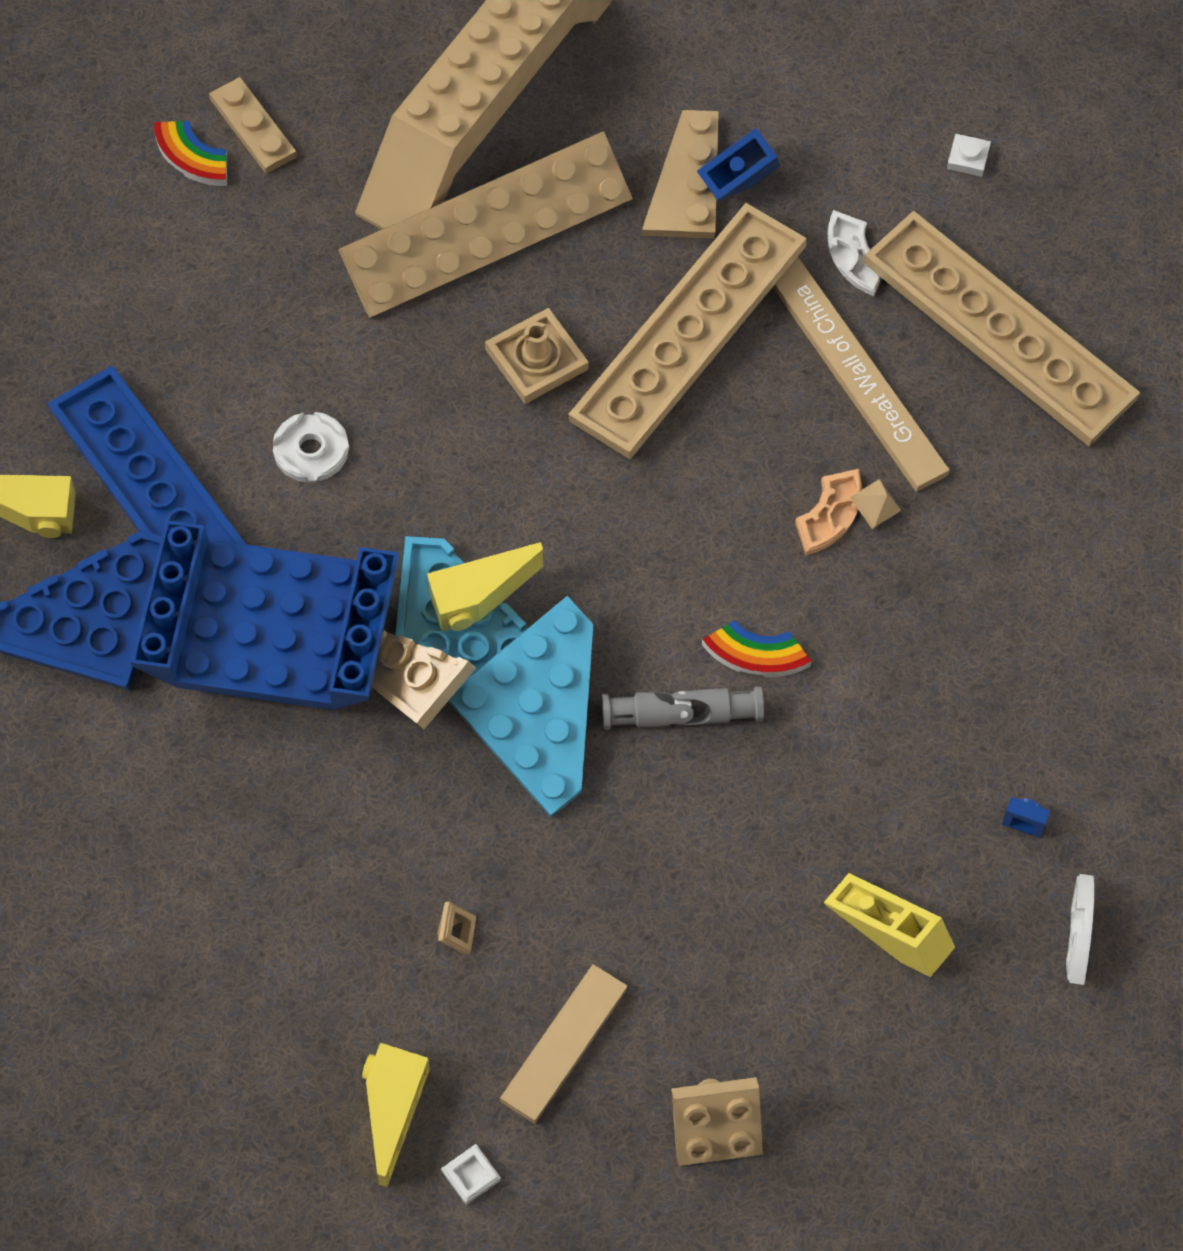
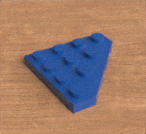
[0,530,162,691]

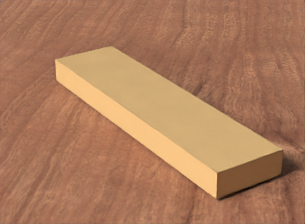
[500,964,628,1124]

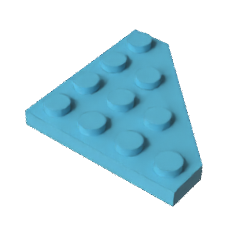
[395,536,528,680]
[448,596,593,817]

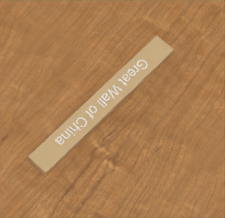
[772,257,950,492]

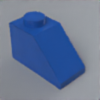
[697,128,780,202]

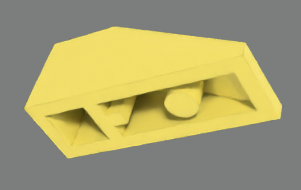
[0,475,76,538]
[427,542,543,632]
[824,873,955,977]
[362,1043,430,1187]

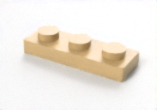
[209,77,297,174]

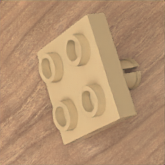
[485,308,589,404]
[671,1077,763,1166]

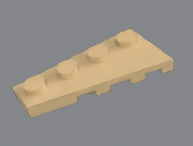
[642,110,719,239]
[372,630,476,729]

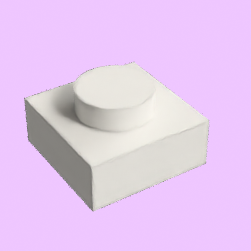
[947,134,991,177]

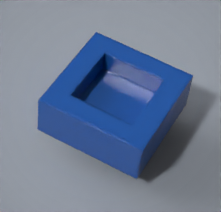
[1002,797,1050,838]

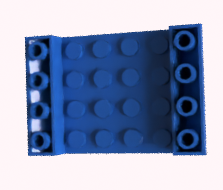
[130,520,399,710]

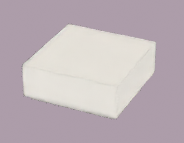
[441,1144,501,1205]

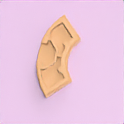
[795,469,862,556]

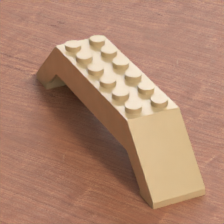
[355,0,613,230]

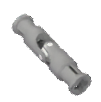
[602,686,764,730]

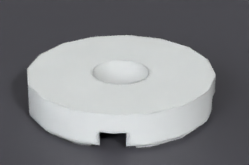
[273,412,349,483]

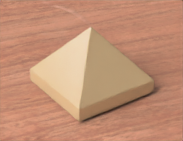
[850,479,901,529]
[437,901,476,954]

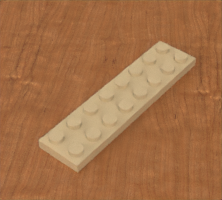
[338,131,633,318]
[568,203,806,459]
[863,211,1140,447]

